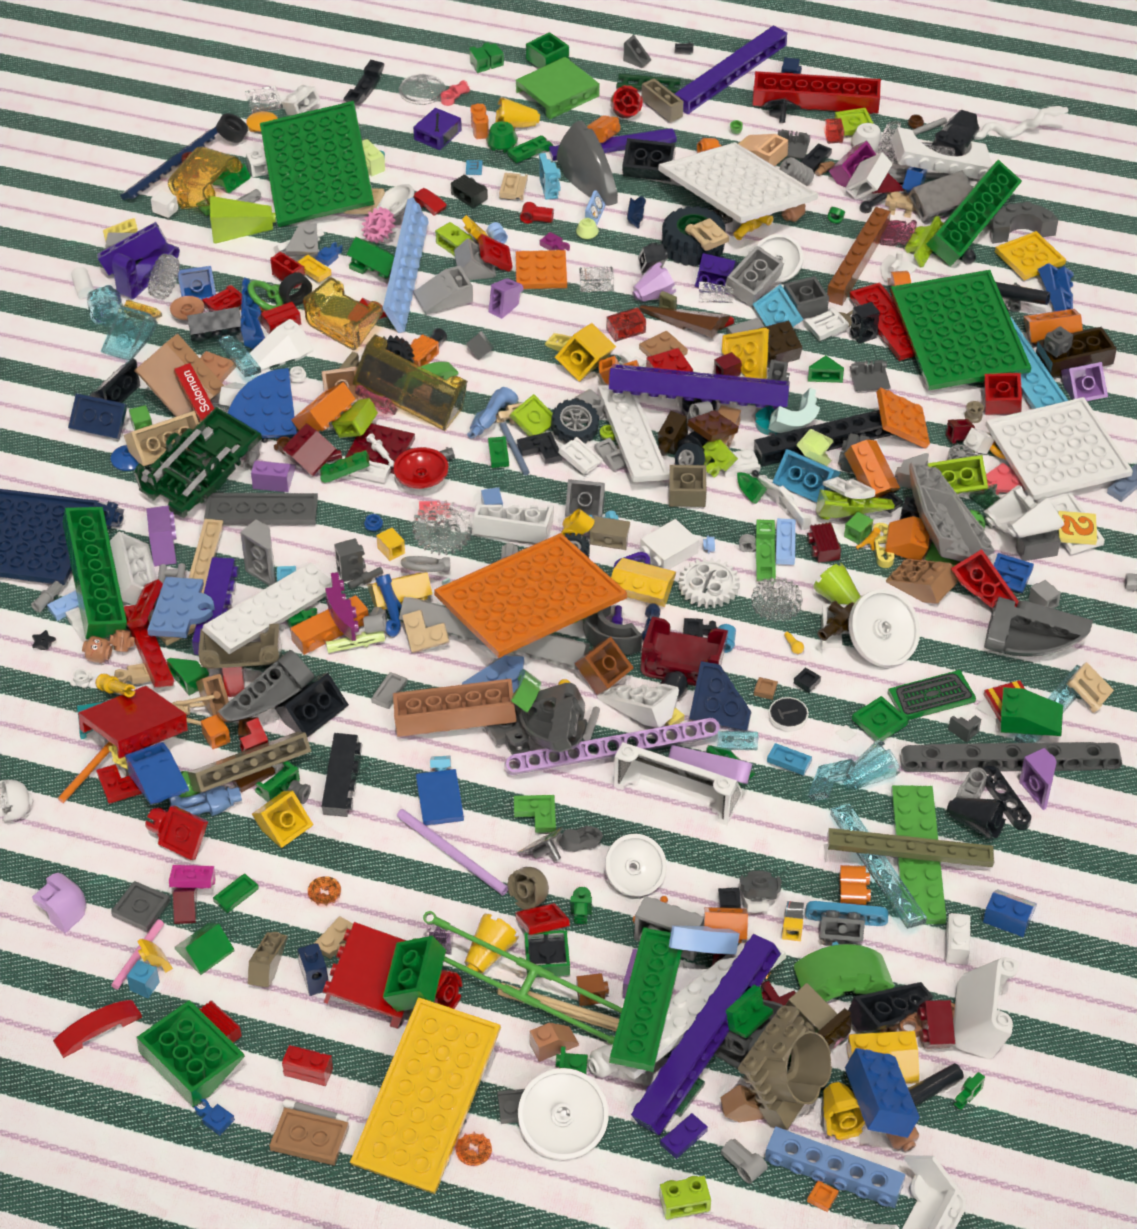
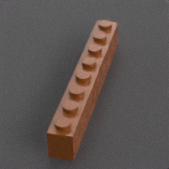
[827,207,891,306]

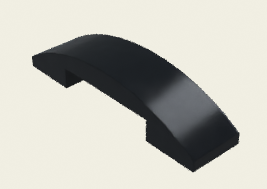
[343,59,385,105]

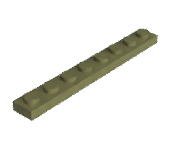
[827,828,995,867]

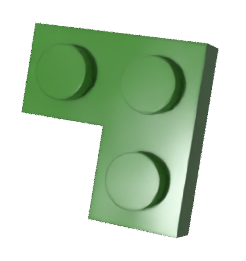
[514,795,556,833]

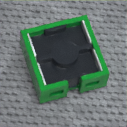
[524,930,570,978]

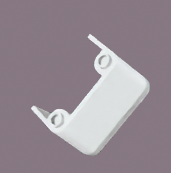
[866,1155,966,1229]

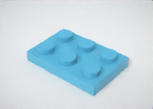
[753,284,804,327]

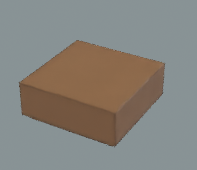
[754,677,778,700]

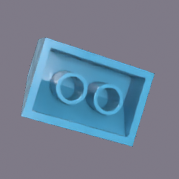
[772,449,841,502]

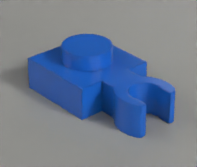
[315,242,343,266]
[194,1099,235,1136]

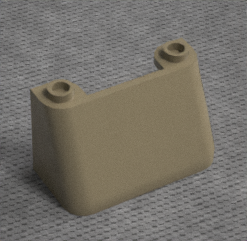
[198,623,282,669]

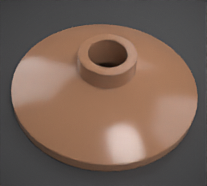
[170,296,204,320]

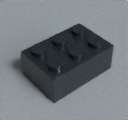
[622,138,676,182]

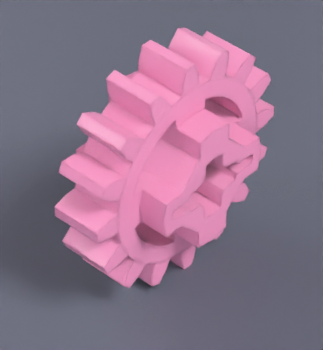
[361,207,396,243]

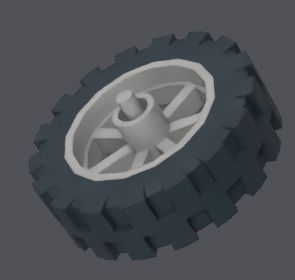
[551,399,599,444]

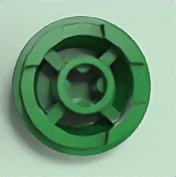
[486,121,518,153]

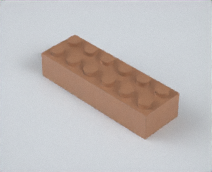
[393,679,516,737]

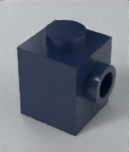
[781,57,802,74]

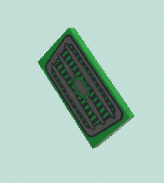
[888,670,976,720]

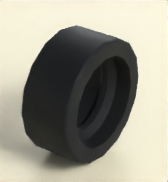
[216,113,248,143]
[279,273,312,306]

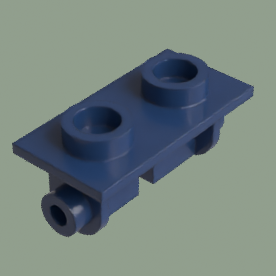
[627,196,646,229]

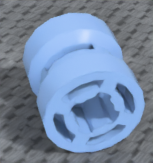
[486,222,508,244]

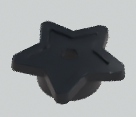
[32,630,56,650]

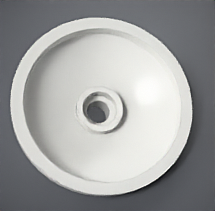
[376,184,414,218]
[757,234,803,283]
[605,834,667,897]

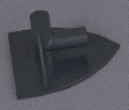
[762,98,801,123]

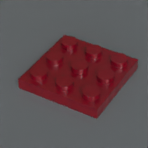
[345,423,415,474]

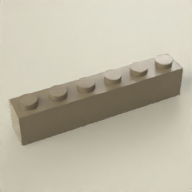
[188,732,311,793]

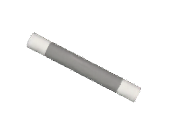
[283,1099,349,1122]

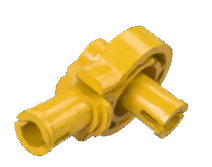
[733,215,774,240]

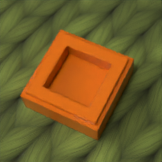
[807,1180,839,1212]

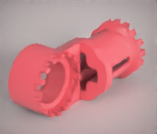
[441,80,470,106]

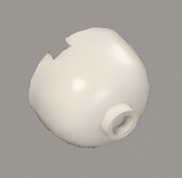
[0,780,32,821]

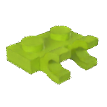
[703,439,738,478]

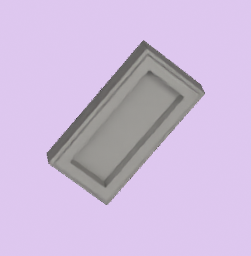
[371,672,408,709]

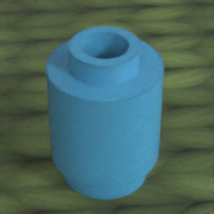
[717,624,736,653]

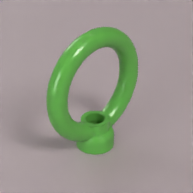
[247,280,283,310]

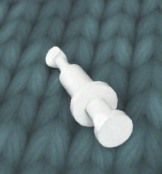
[366,434,394,467]

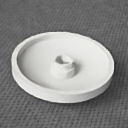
[849,589,920,667]
[518,1068,609,1160]

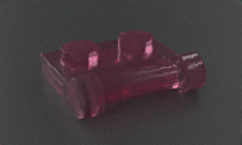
[355,385,398,415]

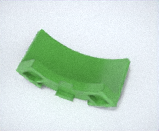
[794,944,894,1002]

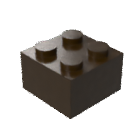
[758,320,803,368]

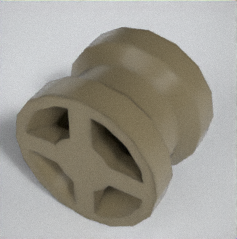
[965,401,984,423]

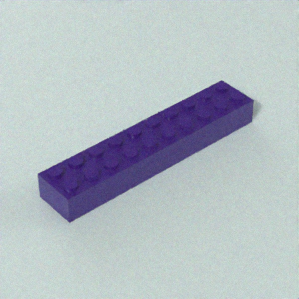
[608,364,790,409]

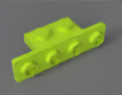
[905,216,943,268]

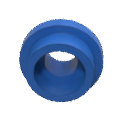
[364,514,383,531]

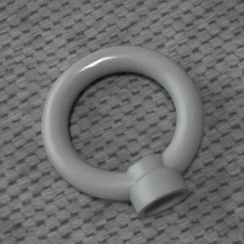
[401,556,451,572]

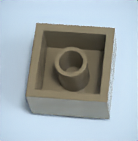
[669,465,707,507]

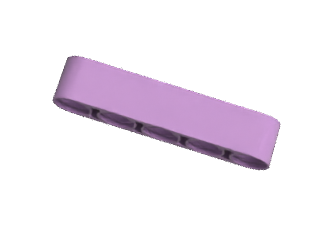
[666,745,753,784]

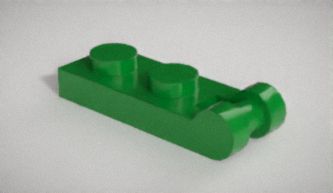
[507,135,553,163]
[320,450,370,483]

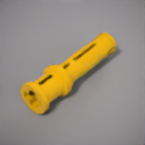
[95,673,135,697]

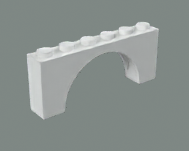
[891,127,993,179]

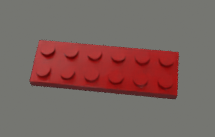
[849,282,915,361]

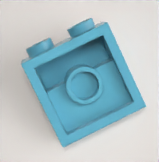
[539,153,561,200]

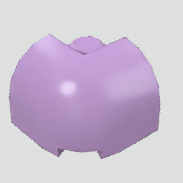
[32,873,86,933]

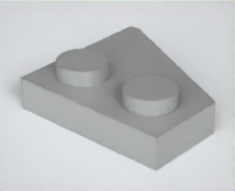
[285,223,318,256]

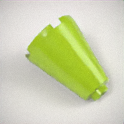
[813,563,861,605]

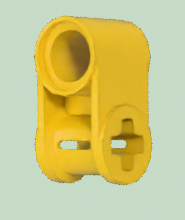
[561,509,595,536]

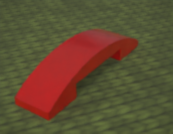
[53,1000,142,1058]

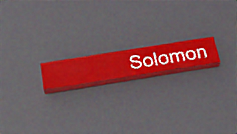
[174,363,214,421]

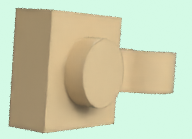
[496,403,522,424]

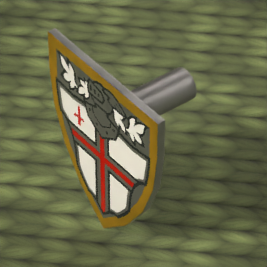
[517,827,563,862]

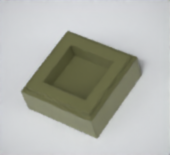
[659,291,677,309]

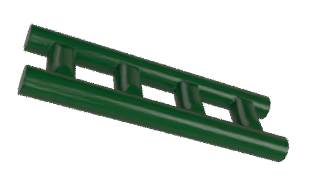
[616,73,681,94]

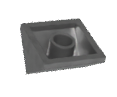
[565,479,605,518]

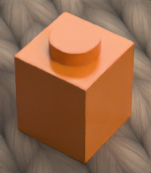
[201,714,231,750]

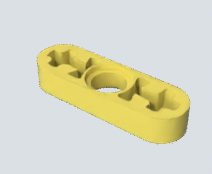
[873,523,894,568]

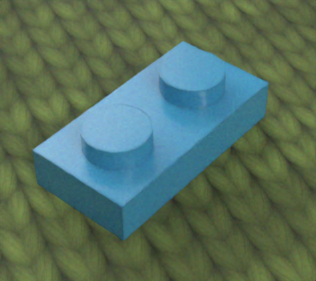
[767,743,812,776]

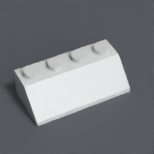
[110,532,157,605]

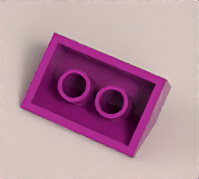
[829,140,876,188]

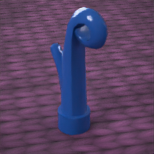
[375,573,402,637]

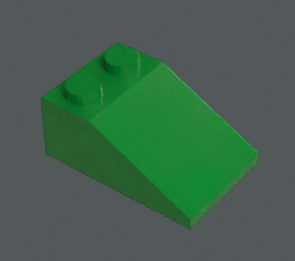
[1001,687,1063,736]

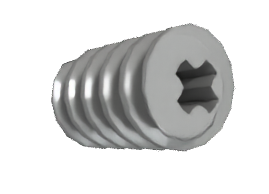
[779,157,814,186]

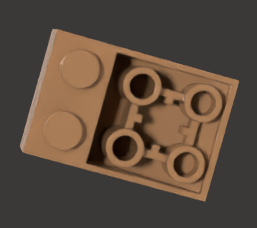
[886,559,958,604]

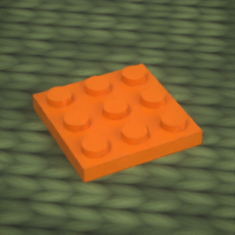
[516,250,567,289]
[876,387,930,449]

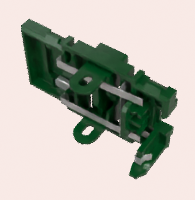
[134,406,262,519]

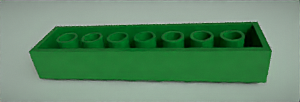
[926,159,1022,267]
[62,507,127,639]

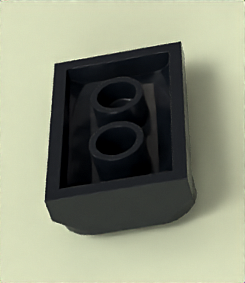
[932,110,980,156]

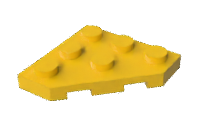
[722,328,769,379]

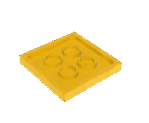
[995,231,1066,280]

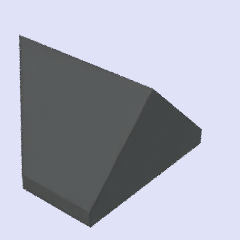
[623,35,652,68]

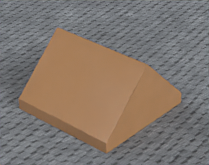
[321,366,362,403]

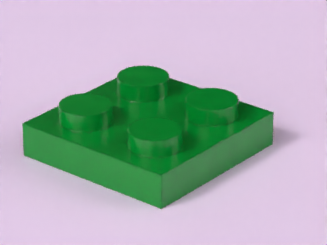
[852,696,909,744]

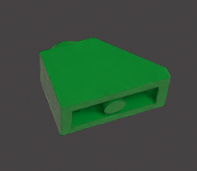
[166,658,209,696]

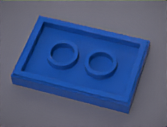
[416,769,464,826]

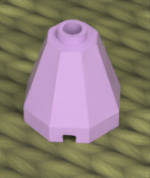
[632,262,676,302]

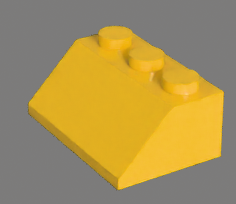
[611,558,676,607]
[367,572,433,610]
[847,1031,919,1084]

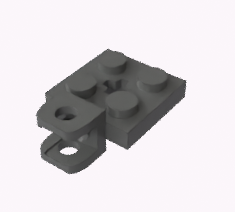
[484,703,530,755]

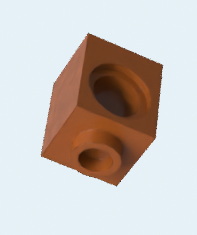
[576,973,609,1006]

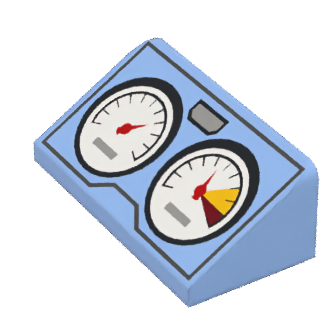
[585,190,605,225]

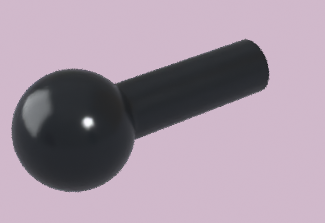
[859,193,887,213]

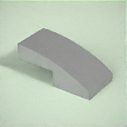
[594,438,626,471]

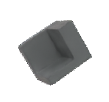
[466,331,494,360]
[948,715,982,743]

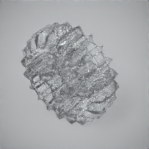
[148,254,180,300]
[751,576,803,623]

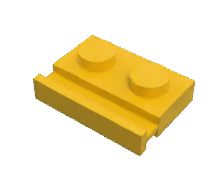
[462,215,487,241]

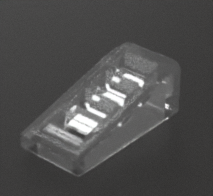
[699,282,733,303]

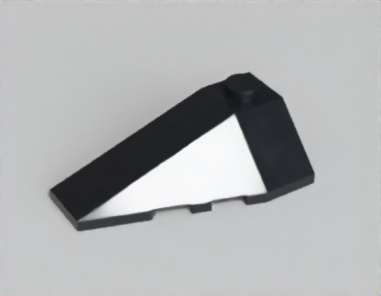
[848,982,933,1031]

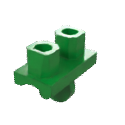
[570,886,592,924]

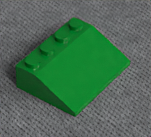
[136,1000,245,1108]

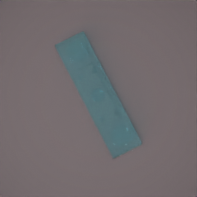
[218,336,261,377]

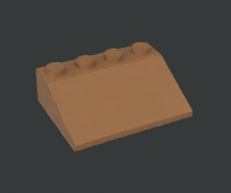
[134,333,224,417]

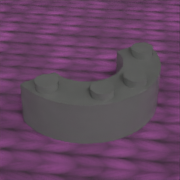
[991,202,1058,244]
[583,606,642,655]

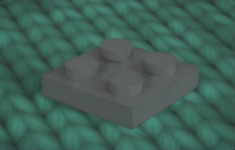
[111,881,171,932]

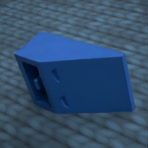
[125,742,189,804]

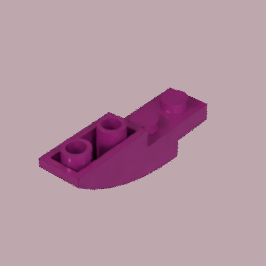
[325,572,359,641]

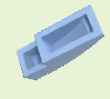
[669,925,740,954]

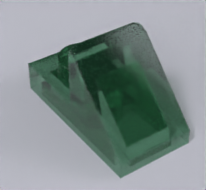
[969,484,1000,510]

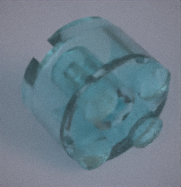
[87,285,124,326]

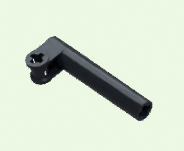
[995,281,1051,305]
[908,1063,964,1107]

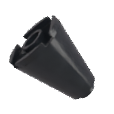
[947,797,1007,840]

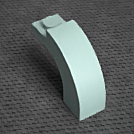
[769,387,820,433]

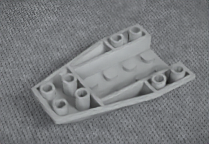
[909,462,995,561]

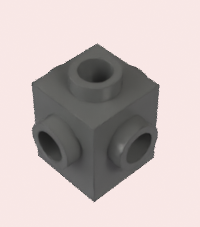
[1044,326,1073,357]

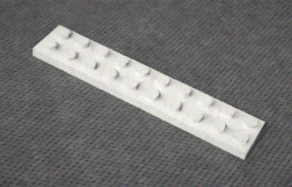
[602,934,786,1080]

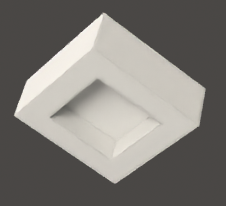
[742,895,768,913]

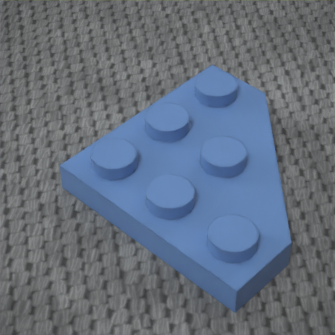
[462,656,524,693]

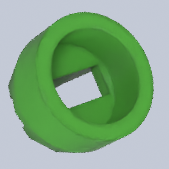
[730,120,743,134]

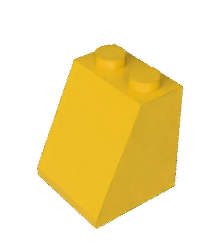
[555,323,616,382]

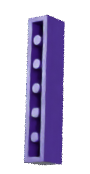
[192,557,239,655]

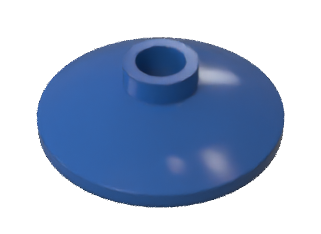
[111,445,139,471]

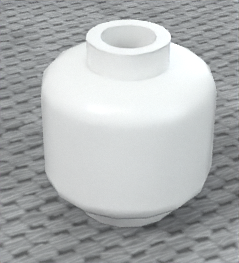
[587,1045,619,1078]

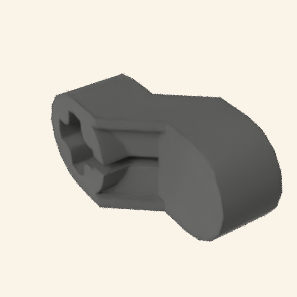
[559,825,603,852]

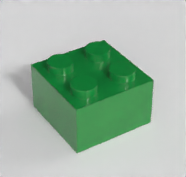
[526,32,569,69]

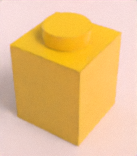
[376,528,405,561]

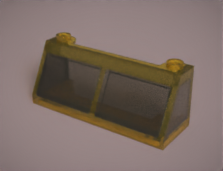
[353,334,468,431]

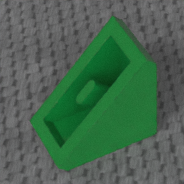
[808,355,844,383]

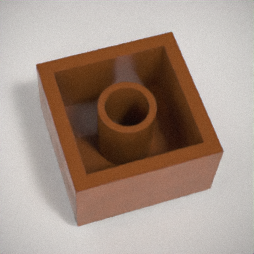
[574,637,634,695]

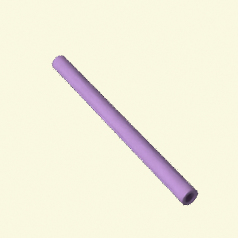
[397,809,508,895]

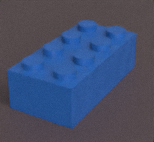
[845,1048,920,1138]

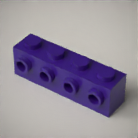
[97,221,167,276]

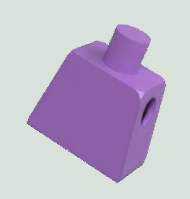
[488,278,523,319]

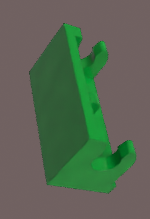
[255,761,300,802]

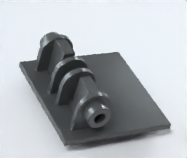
[777,129,811,159]
[850,359,891,391]

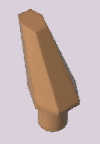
[815,161,835,176]

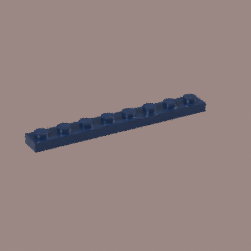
[120,127,218,200]

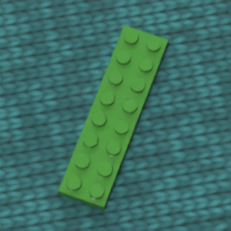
[891,785,946,924]

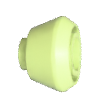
[576,218,599,240]

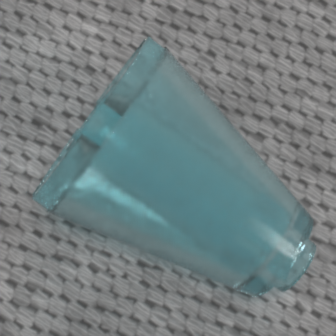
[842,739,900,790]

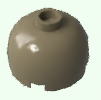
[507,866,549,910]

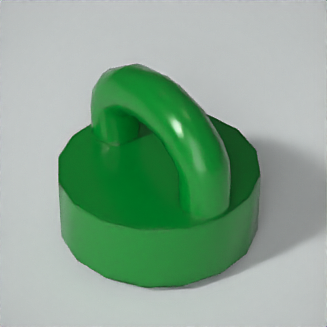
[827,206,846,224]

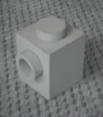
[1029,580,1061,609]

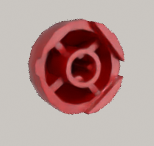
[610,85,643,119]
[434,970,462,1009]

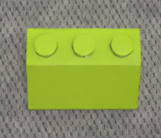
[927,455,988,494]

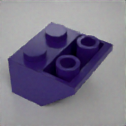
[695,253,739,294]

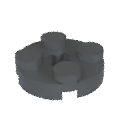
[739,871,782,900]

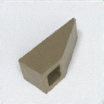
[248,932,288,988]

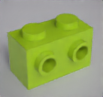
[659,1175,711,1220]

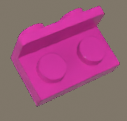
[169,865,216,889]

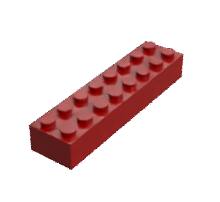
[753,71,881,114]

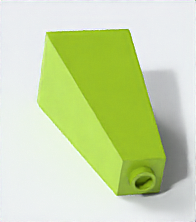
[210,196,276,244]

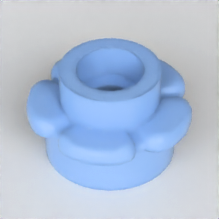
[703,535,715,554]

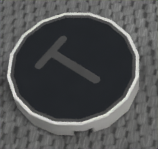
[769,697,809,732]

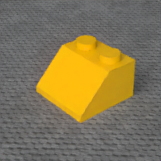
[252,790,314,848]

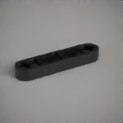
[983,766,1032,830]

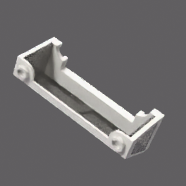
[614,742,742,826]

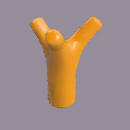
[856,527,881,550]

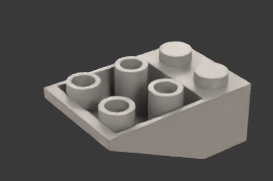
[413,266,473,315]

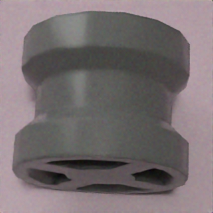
[288,780,311,804]

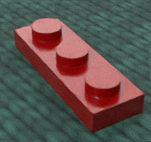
[127,579,163,629]

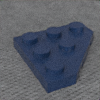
[689,661,752,731]

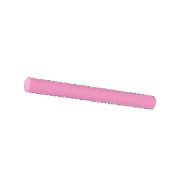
[111,919,164,989]

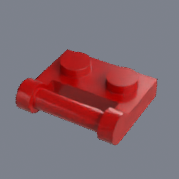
[202,285,242,311]

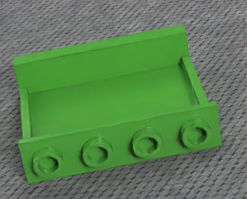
[516,57,600,119]

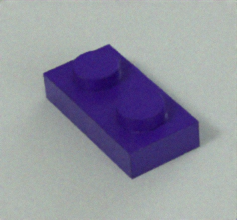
[660,1113,708,1159]

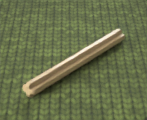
[498,983,619,1031]

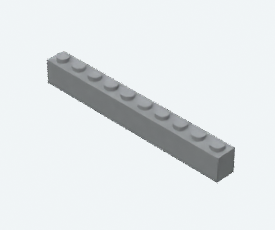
[399,597,590,670]

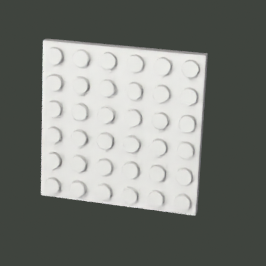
[985,397,1133,500]

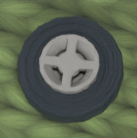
[675,443,705,465]

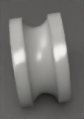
[739,534,756,552]

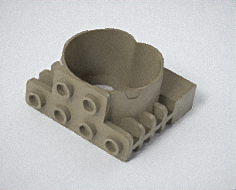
[738,1006,832,1130]

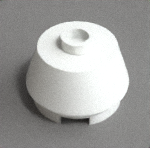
[852,123,884,153]

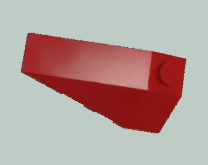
[951,549,1019,609]

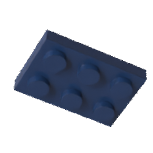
[68,393,128,440]

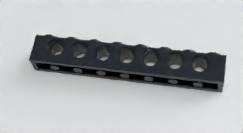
[753,410,895,467]

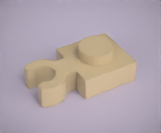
[114,663,151,685]

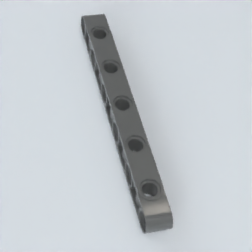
[901,742,1123,772]

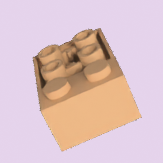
[739,134,788,166]

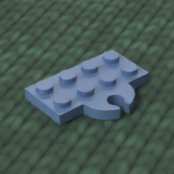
[148,577,215,638]

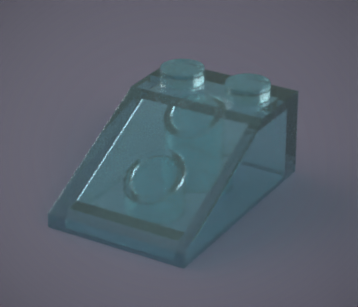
[100,306,158,361]

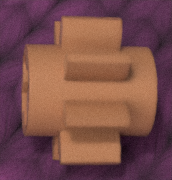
[110,630,135,652]

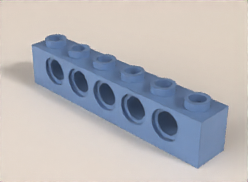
[765,1127,906,1208]

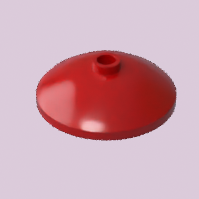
[393,447,448,489]

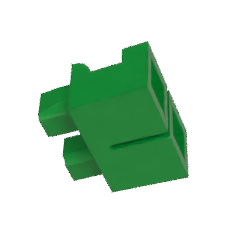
[469,42,504,73]

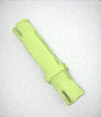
[326,631,385,654]

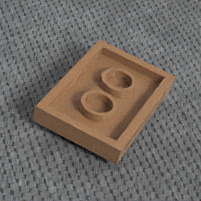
[269,1107,349,1166]

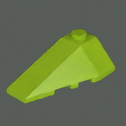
[816,489,895,520]

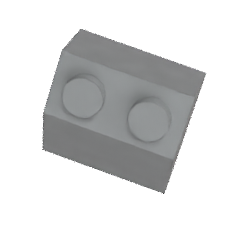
[454,238,496,280]

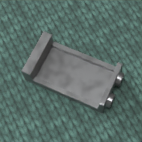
[908,170,972,223]

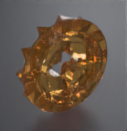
[308,876,341,906]
[456,1131,492,1166]

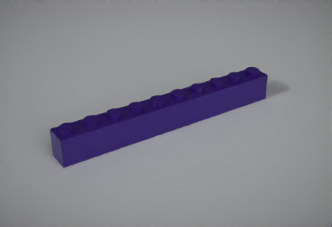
[675,25,788,114]
[631,933,781,1135]

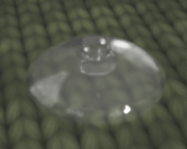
[399,73,446,105]

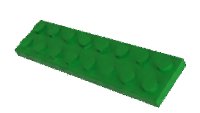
[609,927,683,1072]

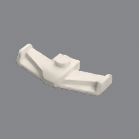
[758,475,812,531]

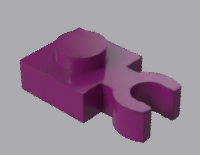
[539,232,570,251]

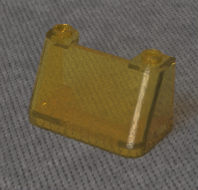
[168,147,243,209]
[303,277,383,350]

